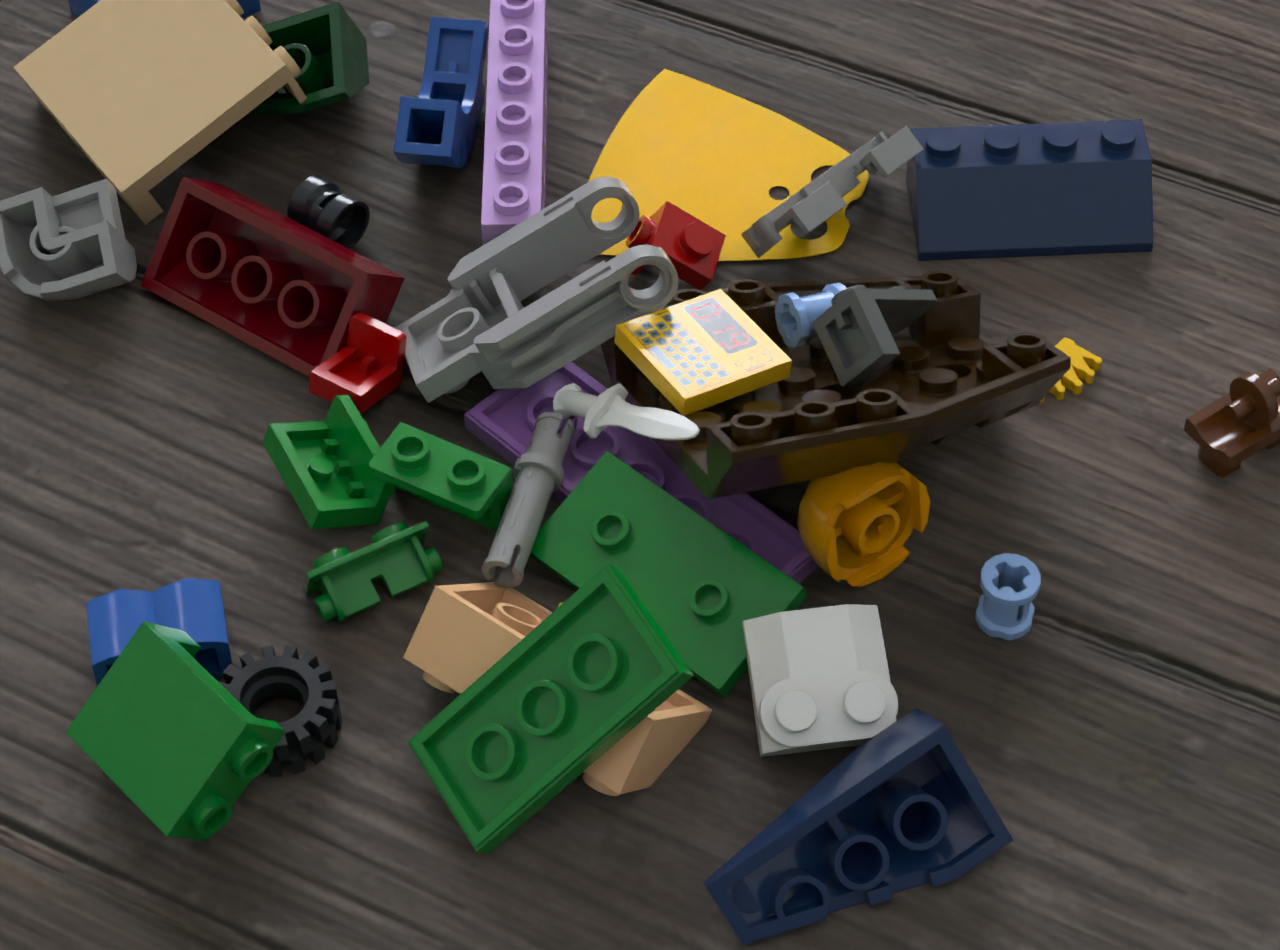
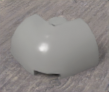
[0,179,137,302]

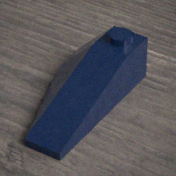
[703,708,1013,945]

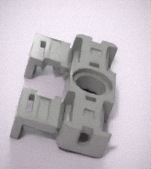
[741,125,924,258]

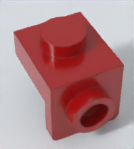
[626,201,726,290]
[308,312,407,415]

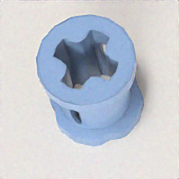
[775,282,846,349]
[975,553,1041,640]

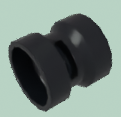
[287,175,370,249]

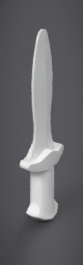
[553,383,700,440]

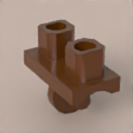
[1183,368,1280,478]

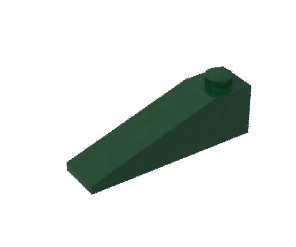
[248,1,370,114]

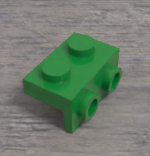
[262,395,396,530]
[369,422,513,531]

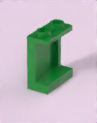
[65,621,285,841]

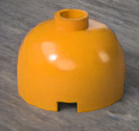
[797,462,930,587]

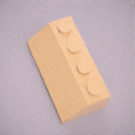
[403,582,712,796]

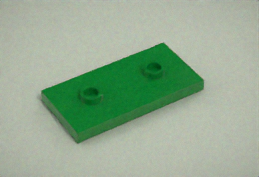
[530,451,808,698]
[408,564,694,854]

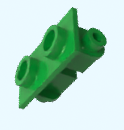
[303,521,443,623]

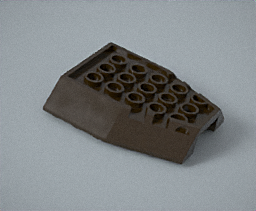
[600,271,1071,500]

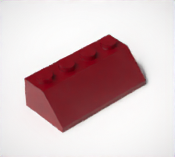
[140,177,405,378]

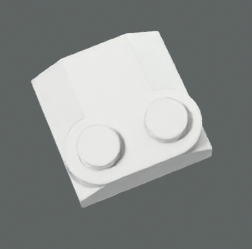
[742,604,898,757]

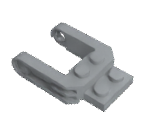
[395,177,678,403]

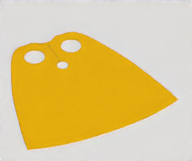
[588,69,869,261]

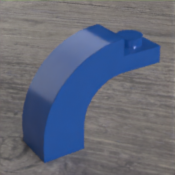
[393,16,489,168]

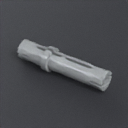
[481,412,576,587]

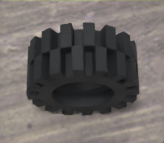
[219,645,342,777]

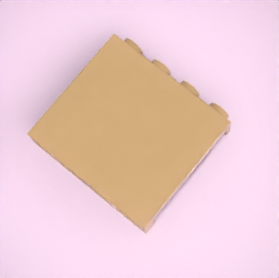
[13,0,307,225]

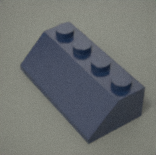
[906,119,1154,261]

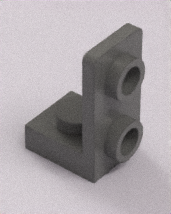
[812,285,937,387]

